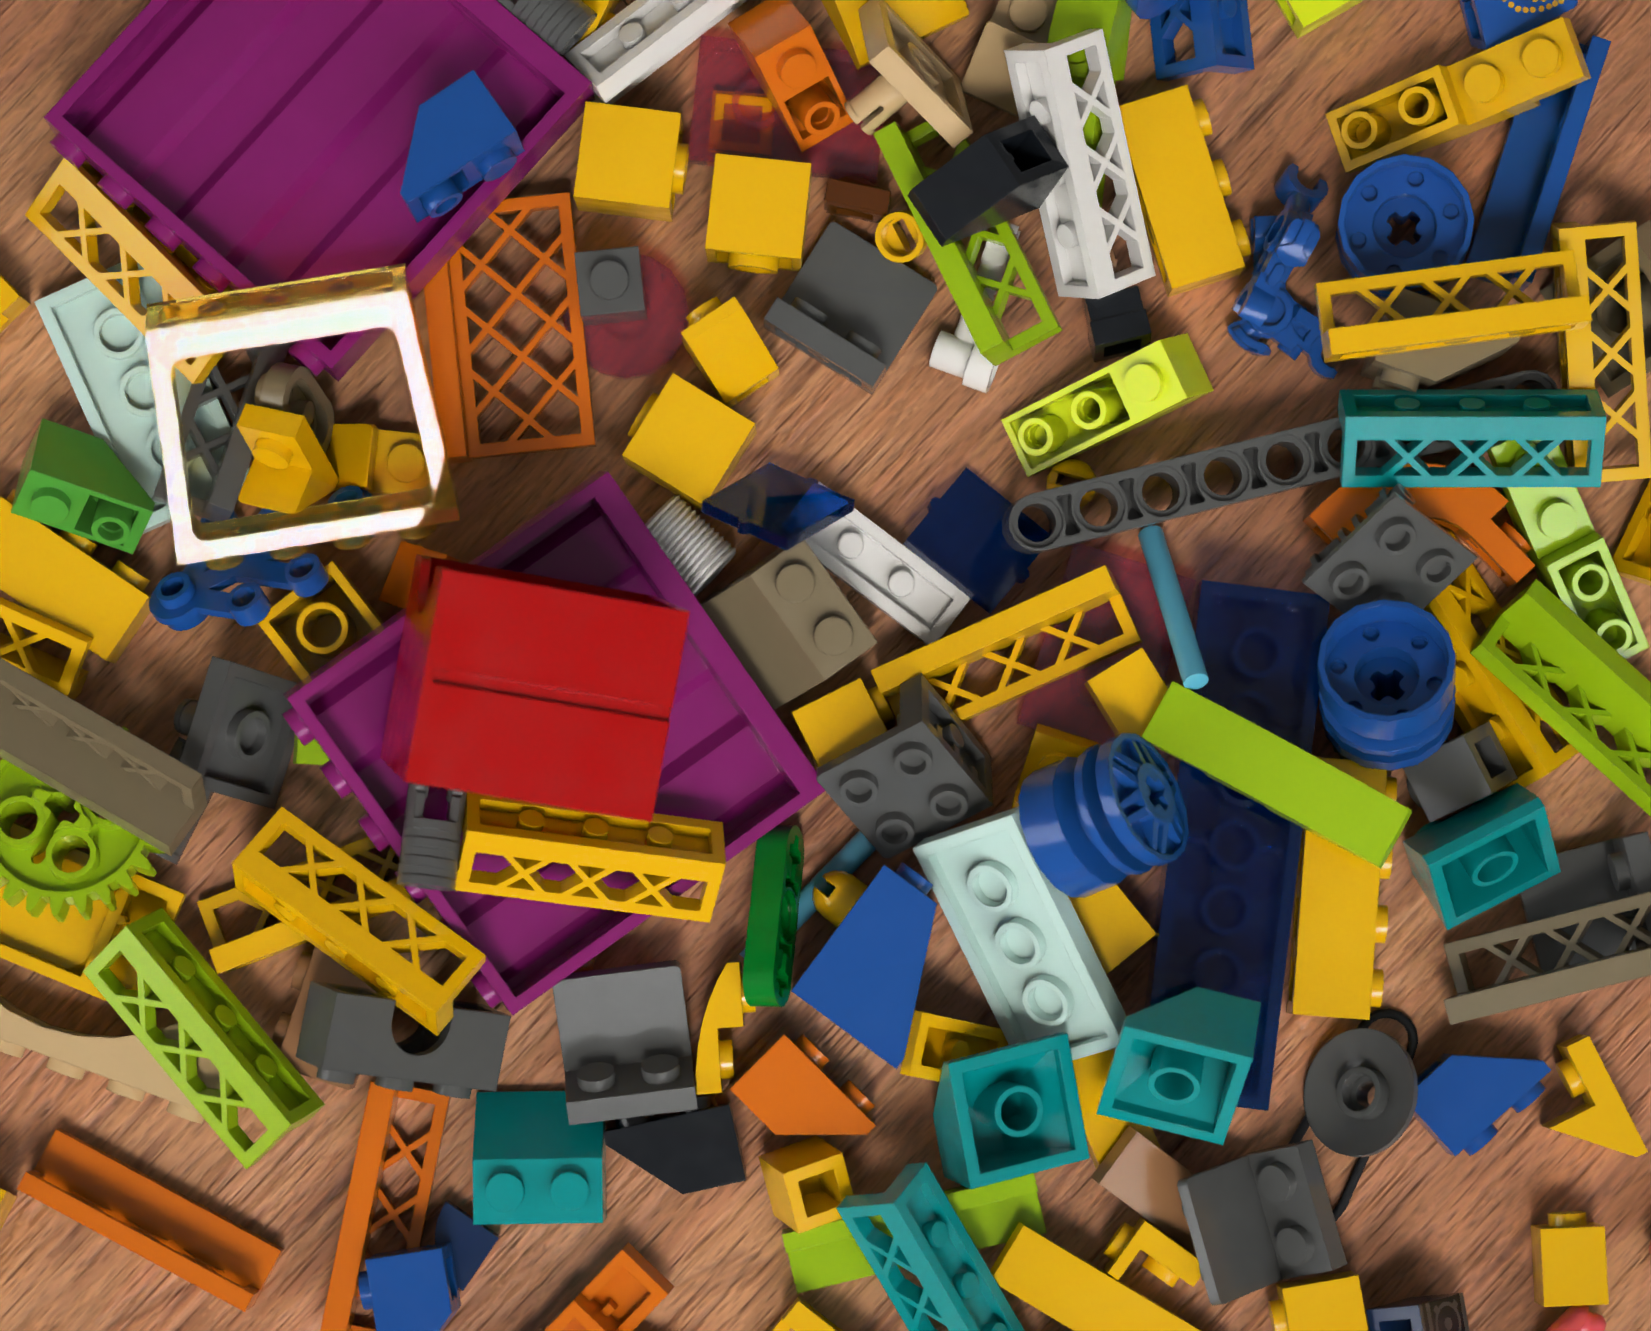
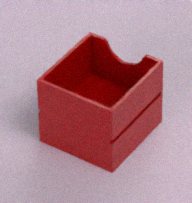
[380,554,690,822]

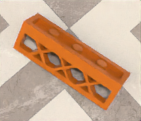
[320,1080,451,1331]
[17,1128,284,1312]

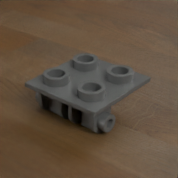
[1302,483,1478,613]

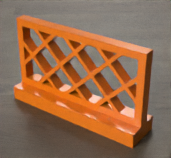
[424,192,596,464]

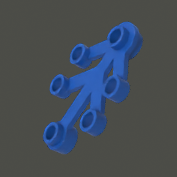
[149,485,384,631]

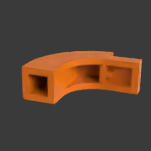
[1303,462,1535,587]

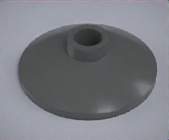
[1304,1028,1418,1157]

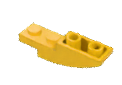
[1325,16,1591,173]

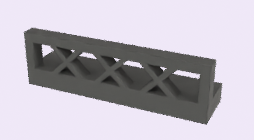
[152,328,291,526]

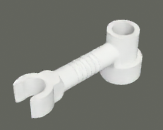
[929,223,1021,394]

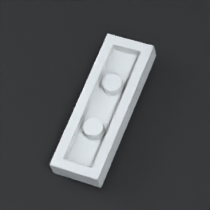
[781,481,972,645]

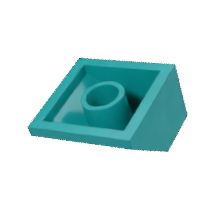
[1097,987,1261,1145]
[933,1032,1090,1189]

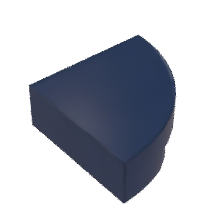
[435,1200,500,1291]

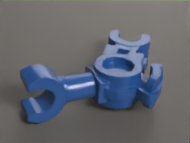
[1232,163,1329,327]
[1227,215,1338,380]

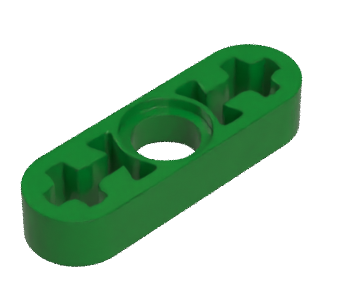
[743,825,804,1007]

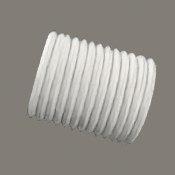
[645,495,736,597]

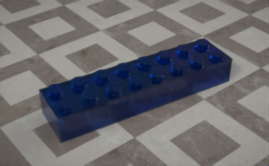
[1144,580,1330,1111]

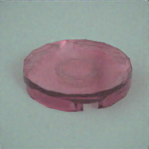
[562,254,689,380]

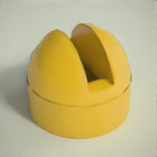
[875,210,927,263]
[1046,459,1096,509]
[812,870,868,928]

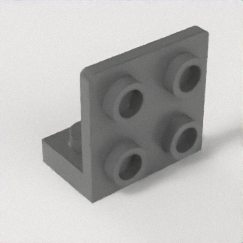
[764,222,937,395]
[817,673,993,858]
[1519,831,1651,971]
[552,960,698,1125]
[1177,1140,1347,1306]

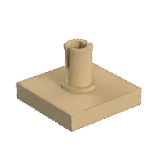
[844,0,973,148]

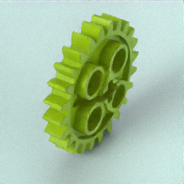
[0,717,164,922]

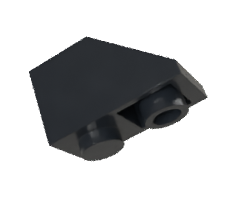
[907,115,1069,247]
[603,1093,747,1194]

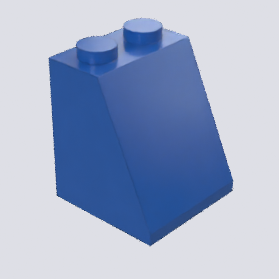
[791,862,937,1069]

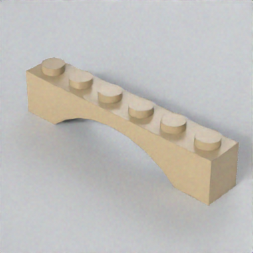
[0,995,220,1124]

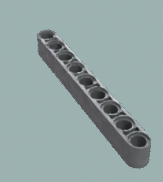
[1002,370,1558,554]

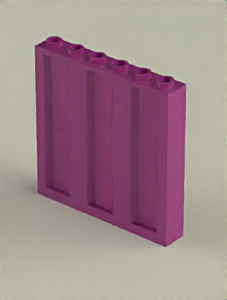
[44,0,595,381]
[282,471,825,1015]

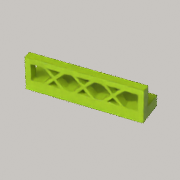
[873,121,1063,366]
[1470,579,1651,817]
[83,908,325,1169]
[782,1173,1047,1294]

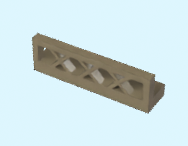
[0,658,208,856]
[1443,891,1651,1025]

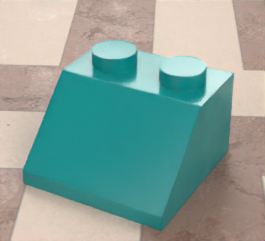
[1403,783,1561,930]
[473,1090,607,1225]

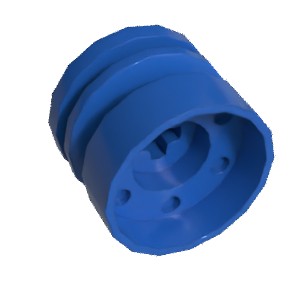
[1335,154,1474,299]
[1317,599,1456,771]
[1018,733,1189,898]

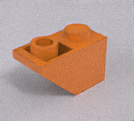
[728,0,854,152]
[730,1033,876,1135]

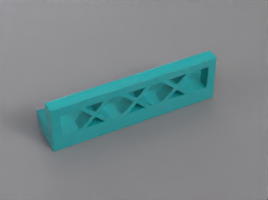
[1338,389,1607,487]
[836,1162,1025,1331]

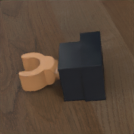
[1084,248,1152,363]

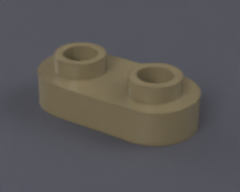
[255,362,334,453]

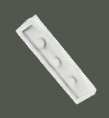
[564,0,747,104]
[1004,29,1156,299]

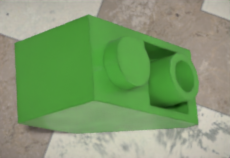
[11,418,155,554]

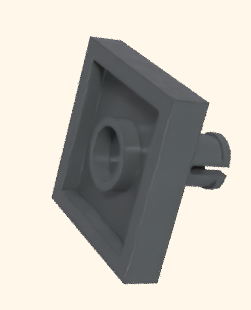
[174,656,298,810]

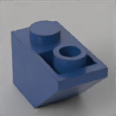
[400,70,525,223]
[1413,1053,1551,1156]
[358,1242,461,1331]

